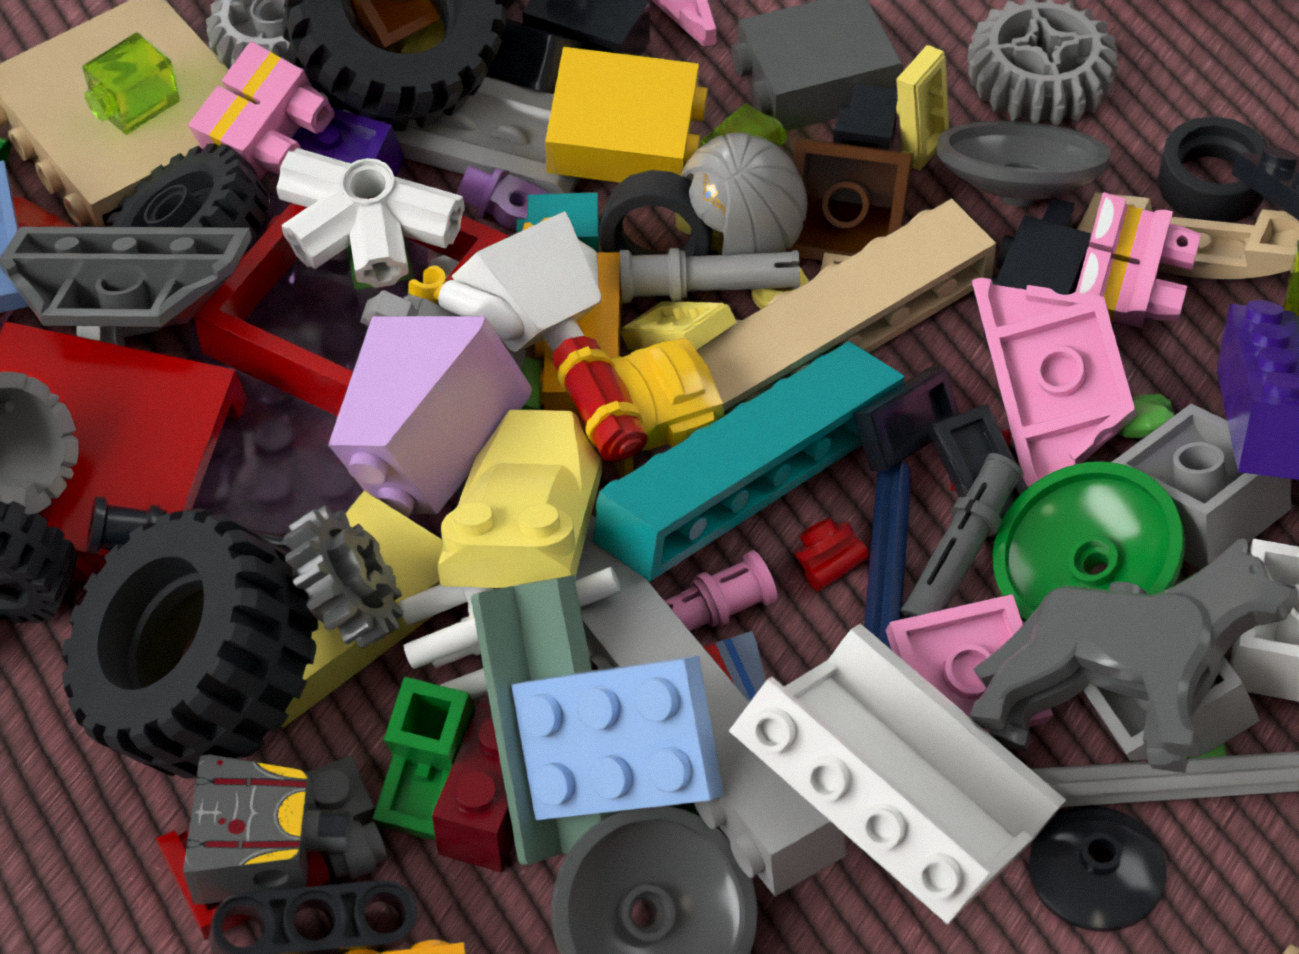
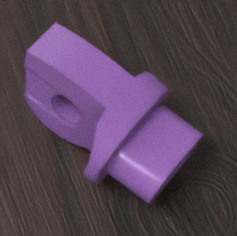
[457,165,550,230]

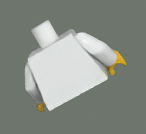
[408,211,601,353]

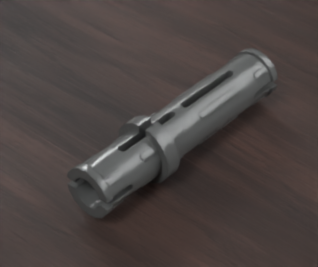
[900,453,1024,619]

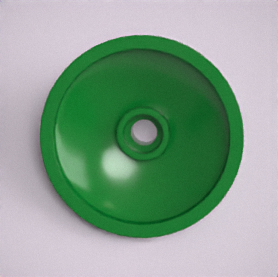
[993,462,1185,622]

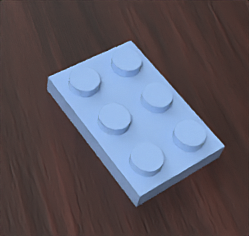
[511,655,724,820]

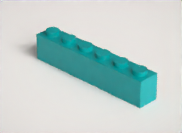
[593,341,905,582]

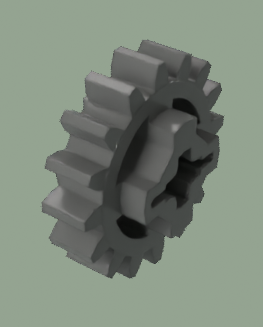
[284,505,404,648]

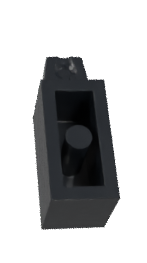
[978,197,1092,337]

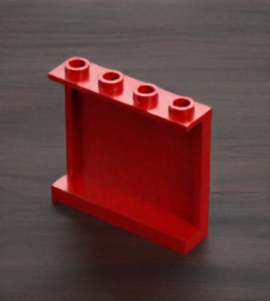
[0,321,247,582]

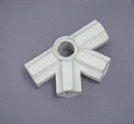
[276,148,465,288]

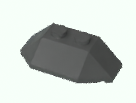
[0,227,252,327]

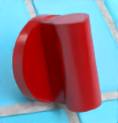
[794,517,869,592]

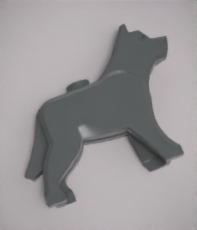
[970,538,1298,773]

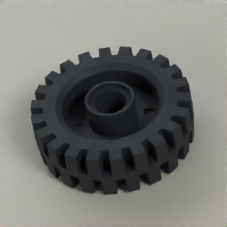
[106,143,269,244]
[0,495,78,623]

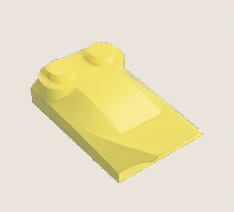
[438,410,602,588]

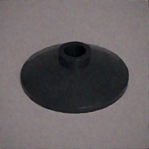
[1029,806,1167,932]

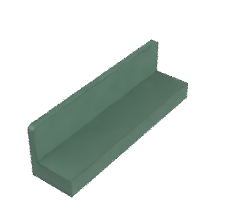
[471,575,617,865]

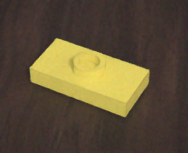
[896,45,949,170]
[620,301,737,350]

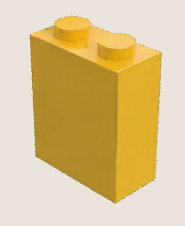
[545,47,708,183]

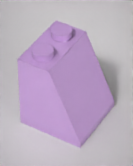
[328,316,532,517]

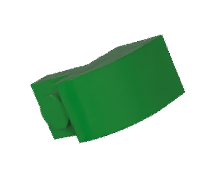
[373,677,476,841]

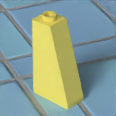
[281,491,443,728]

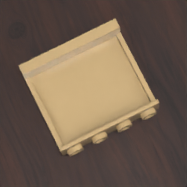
[0,0,229,227]

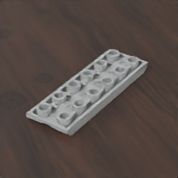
[320,77,580,194]

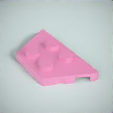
[972,278,1137,487]

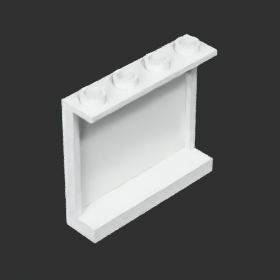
[729,624,1066,924]

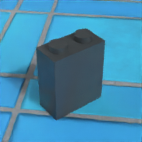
[731,0,902,134]

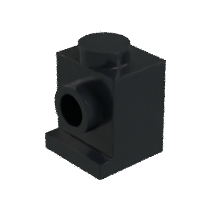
[833,83,898,150]

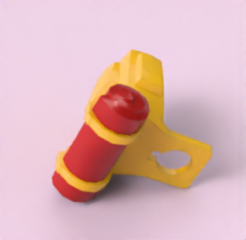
[552,336,725,478]

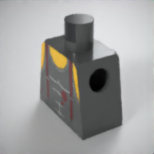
[183,755,351,904]

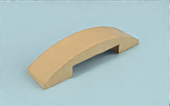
[1077,193,1299,279]

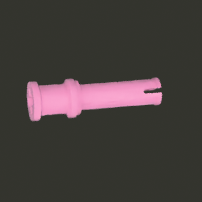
[665,550,778,631]

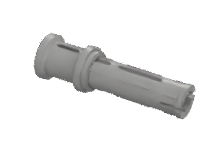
[620,248,800,303]

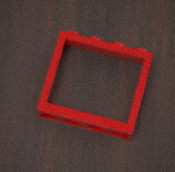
[194,197,509,417]

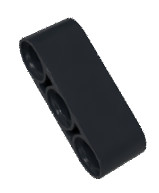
[208,880,417,954]

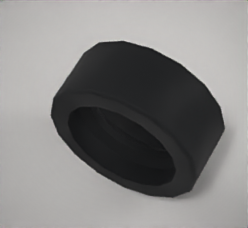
[1157,116,1268,223]
[600,170,713,256]

